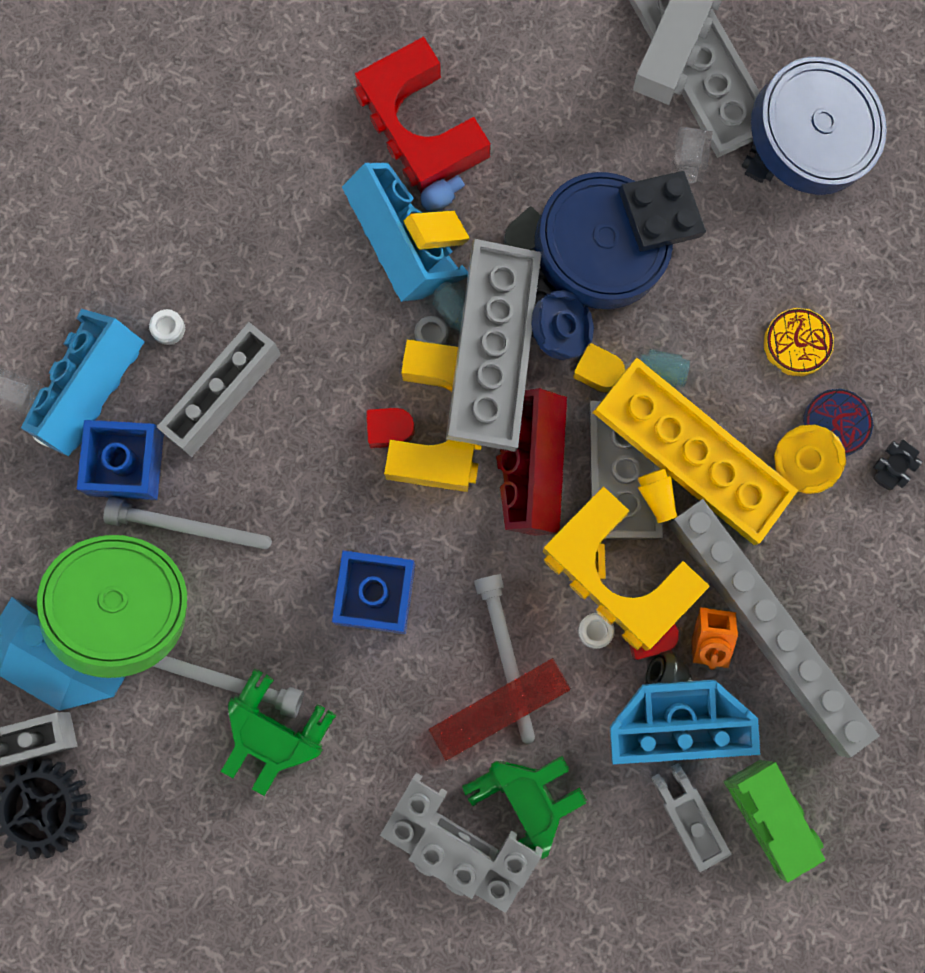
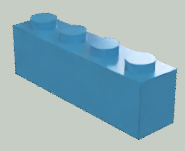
[342,163,468,302]
[21,309,145,456]

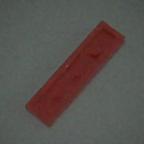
[429,658,571,761]

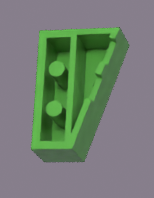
[723,760,826,883]

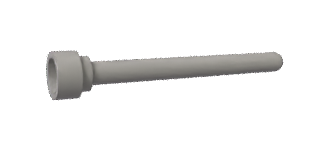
[103,496,272,549]
[474,574,535,744]
[152,656,304,719]

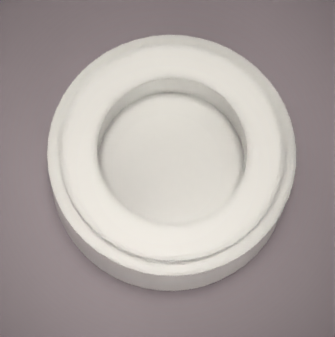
[149,309,185,345]
[578,613,615,649]

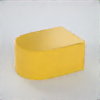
[573,343,625,393]

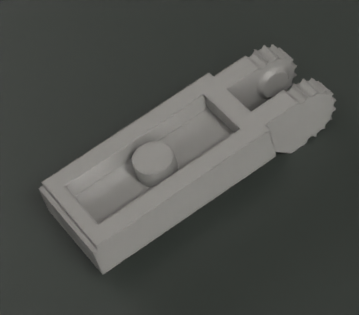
[651,763,732,872]

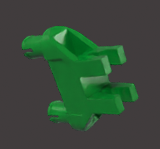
[220,669,336,796]
[462,756,587,859]

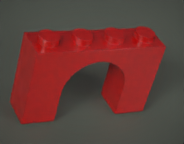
[353,36,491,193]

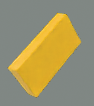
[403,211,470,250]

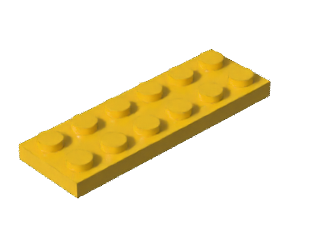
[592,358,798,546]

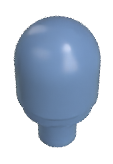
[420,175,465,212]

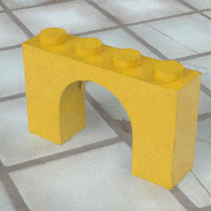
[384,339,482,492]
[543,486,710,651]

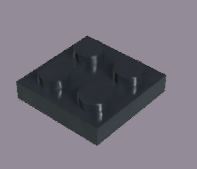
[618,171,706,252]

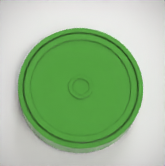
[37,535,187,678]

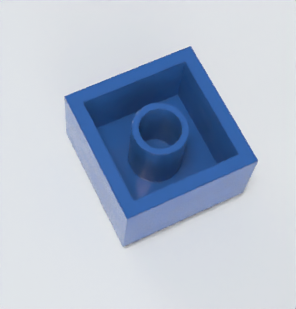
[77,420,164,500]
[332,551,416,634]

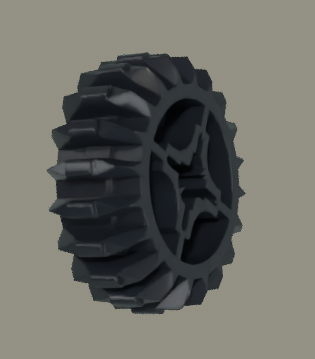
[0,758,92,859]

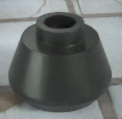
[645,650,691,684]

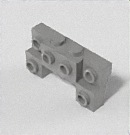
[380,772,543,913]

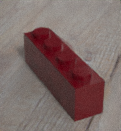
[496,388,567,536]

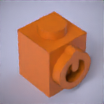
[692,607,738,669]

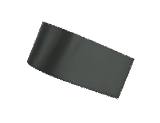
[504,206,540,251]

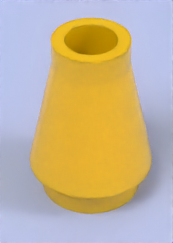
[637,468,678,523]

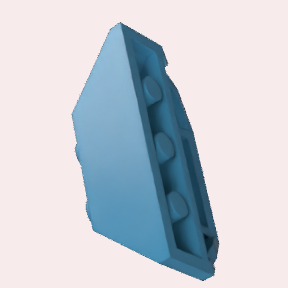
[0,597,126,711]
[610,680,760,764]

